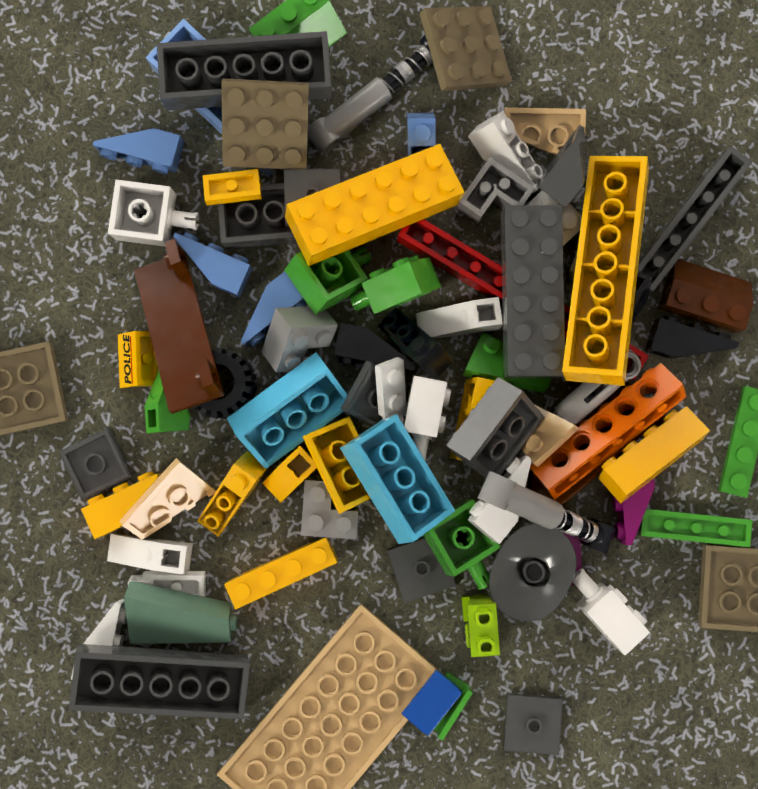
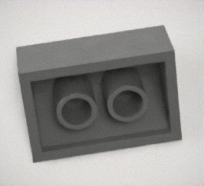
[539,124,588,207]
[446,377,544,479]

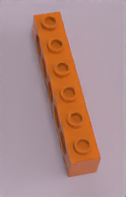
[530,363,686,500]

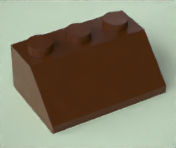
[658,259,753,333]

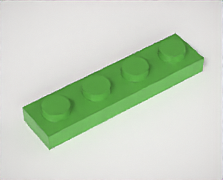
[718,386,758,498]
[638,508,753,547]

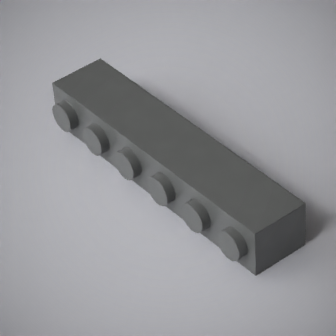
[638,145,752,294]

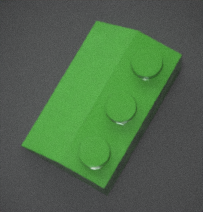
[249,0,347,47]

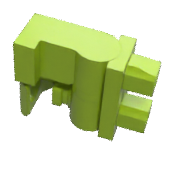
[461,594,500,657]

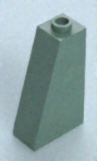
[124,581,238,644]

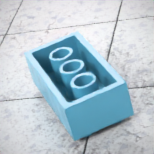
[227,353,348,469]
[340,414,455,544]

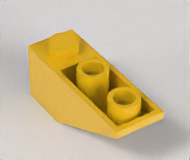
[197,451,268,537]
[81,471,162,539]

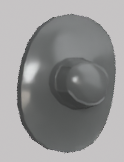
[489,523,576,621]

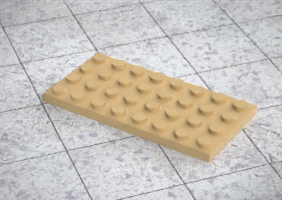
[217,603,443,789]

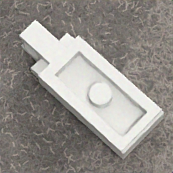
[375,357,407,425]
[128,570,206,597]

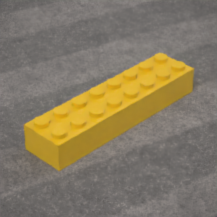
[562,156,649,386]

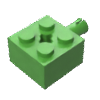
[284,247,371,315]
[350,255,442,314]
[423,499,501,590]

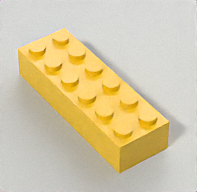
[285,144,465,266]

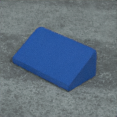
[402,669,462,735]

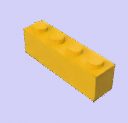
[598,406,710,504]
[224,537,338,610]

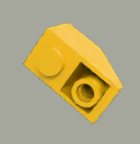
[263,446,317,503]

